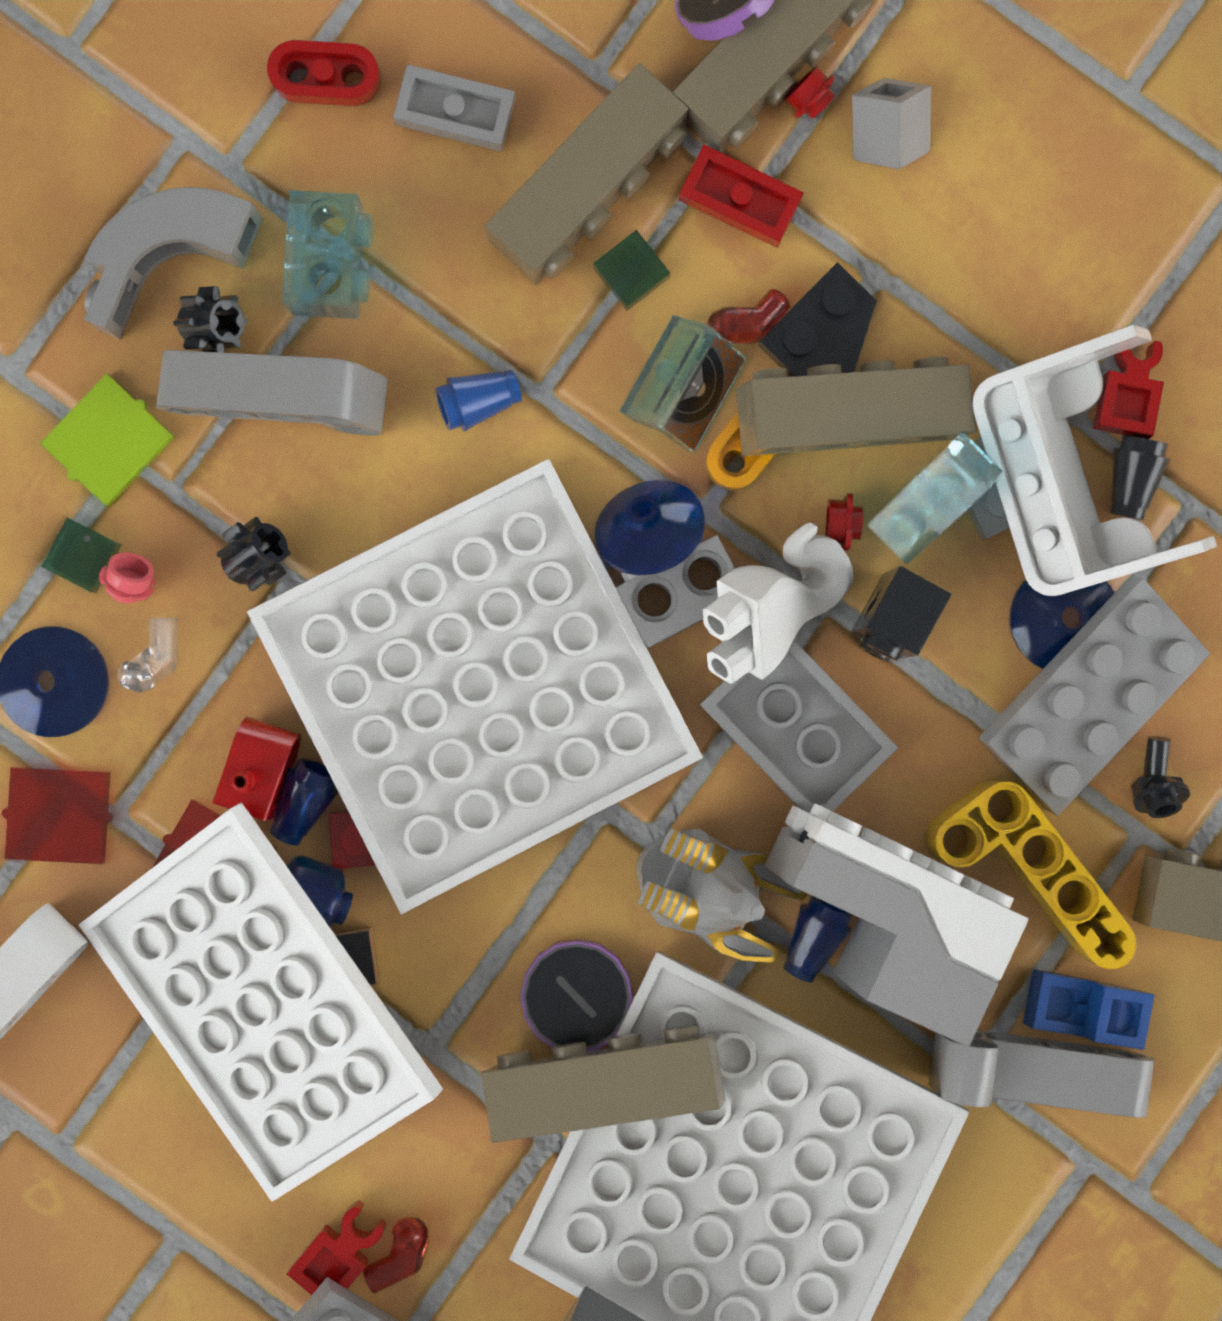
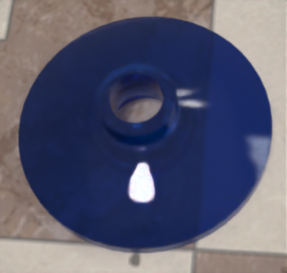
[595,480,705,575]
[1009,580,1115,669]
[0,626,109,737]

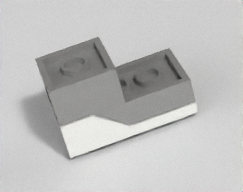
[764,803,1029,1047]

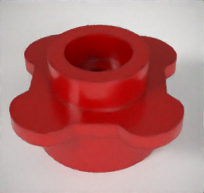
[825,493,863,551]

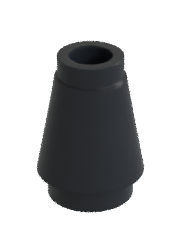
[1110,435,1170,520]

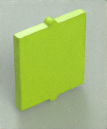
[40,373,175,507]

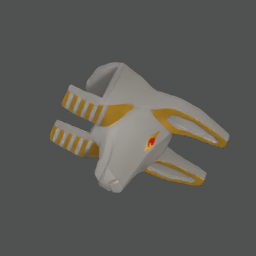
[636,828,807,963]

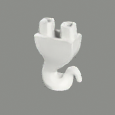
[703,523,854,684]

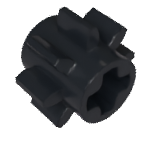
[173,286,247,353]
[217,517,291,591]

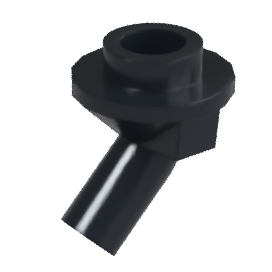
[1131,736,1190,818]

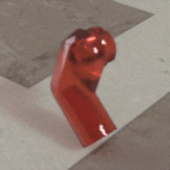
[707,289,791,344]
[363,1217,430,1294]

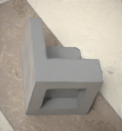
[852,78,931,170]

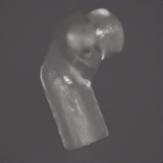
[117,618,178,693]

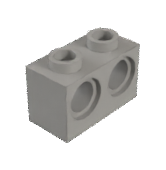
[616,533,735,649]

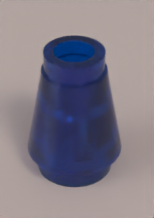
[269,758,338,846]
[783,896,853,983]

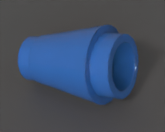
[435,370,522,432]

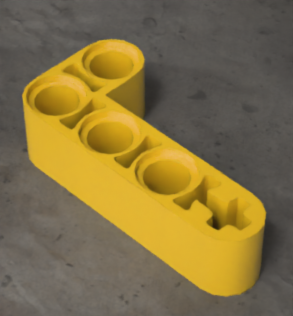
[925,779,1137,969]

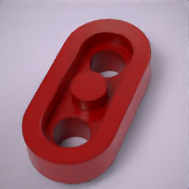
[267,40,381,106]

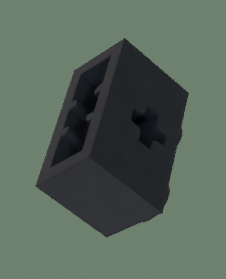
[851,566,952,662]

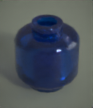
[285,855,353,927]

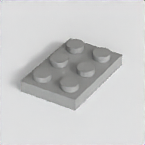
[699,640,898,813]

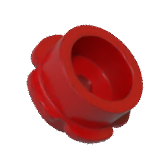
[785,66,836,119]

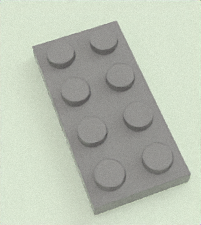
[978,575,1210,816]

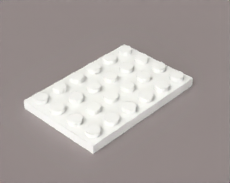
[78,803,443,1202]

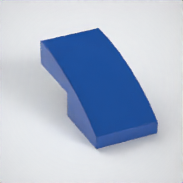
[1023,969,1155,1050]

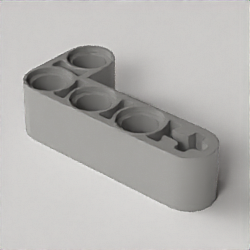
[156,350,388,436]
[928,1030,1154,1118]

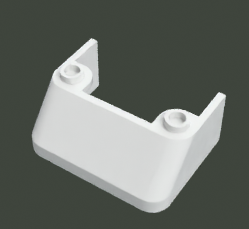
[972,325,1217,596]

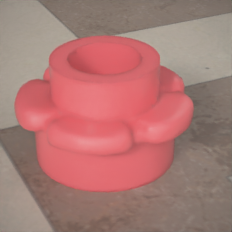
[99,552,155,603]

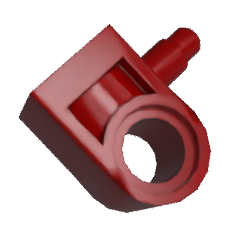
[212,716,301,821]

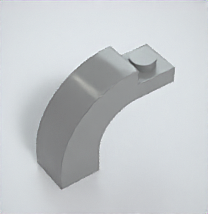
[84,187,263,339]

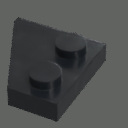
[758,262,877,377]

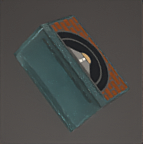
[619,315,746,452]

